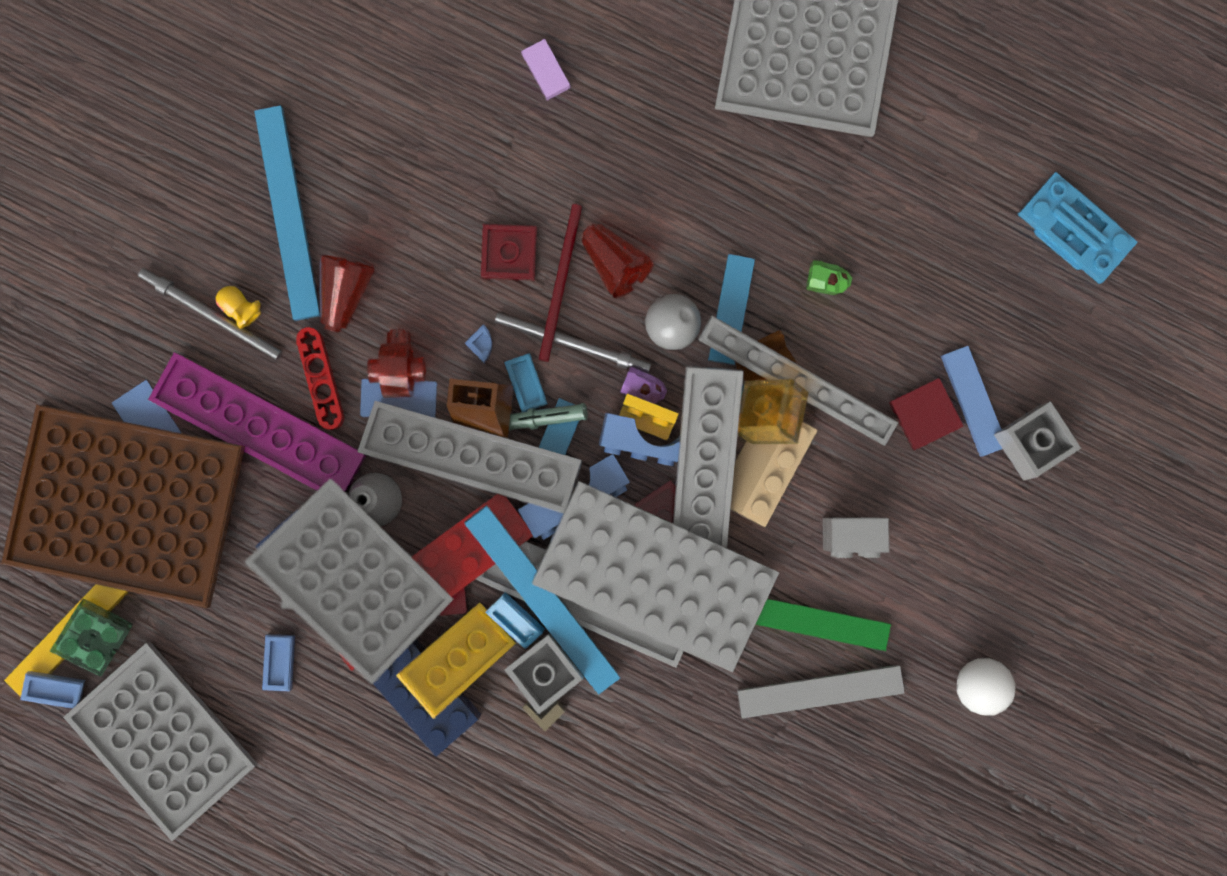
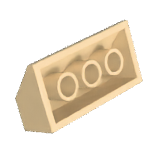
[730,406,817,527]

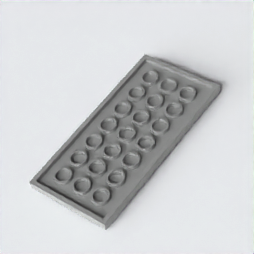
[532,481,779,672]

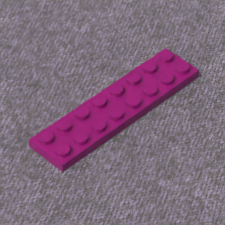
[148,352,366,493]

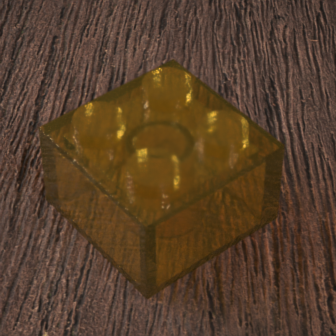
[737,379,809,444]

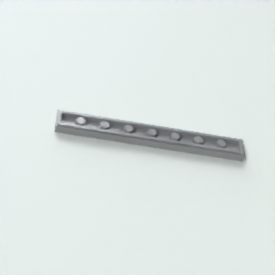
[698,316,899,446]

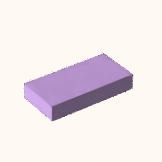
[521,39,570,100]

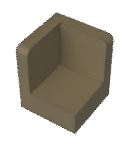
[522,700,566,731]

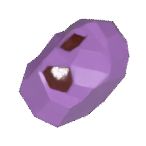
[620,367,667,404]

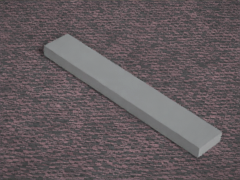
[737,665,905,718]

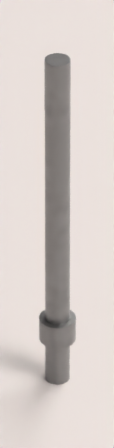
[138,268,282,361]
[495,312,651,373]

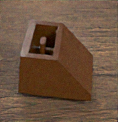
[447,379,514,439]

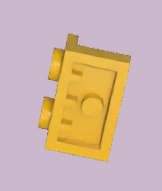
[619,394,678,440]

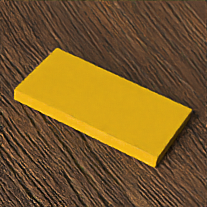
[396,603,516,718]

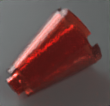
[582,224,654,299]
[319,255,374,332]

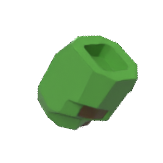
[806,260,852,295]

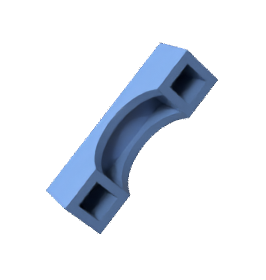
[599,413,680,466]
[518,454,630,540]

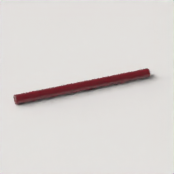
[538,204,582,362]

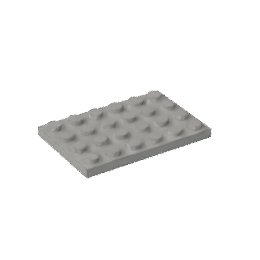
[245,479,453,684]
[63,642,258,841]

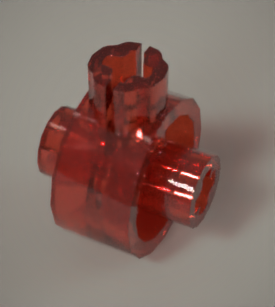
[367,329,426,398]

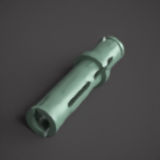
[509,403,588,431]

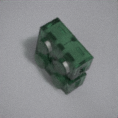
[50,598,133,677]

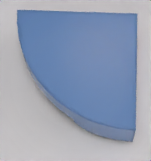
[465,324,492,363]

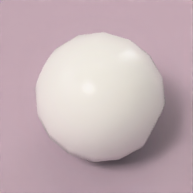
[956,658,1015,715]

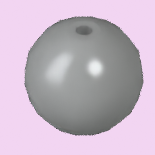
[645,294,701,350]

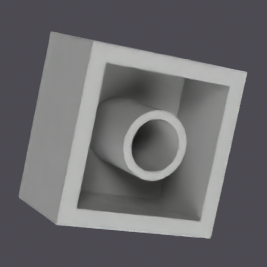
[994,401,1081,481]
[823,517,889,558]
[505,633,584,714]

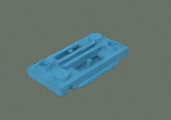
[1018,172,1138,284]

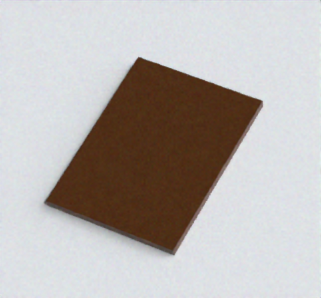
[1,404,245,608]

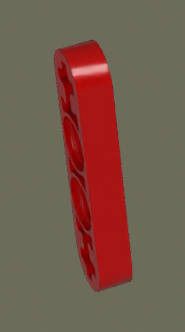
[296,327,345,430]

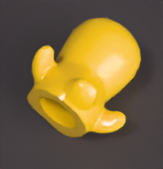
[216,286,261,329]

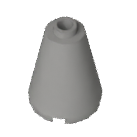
[348,473,402,527]

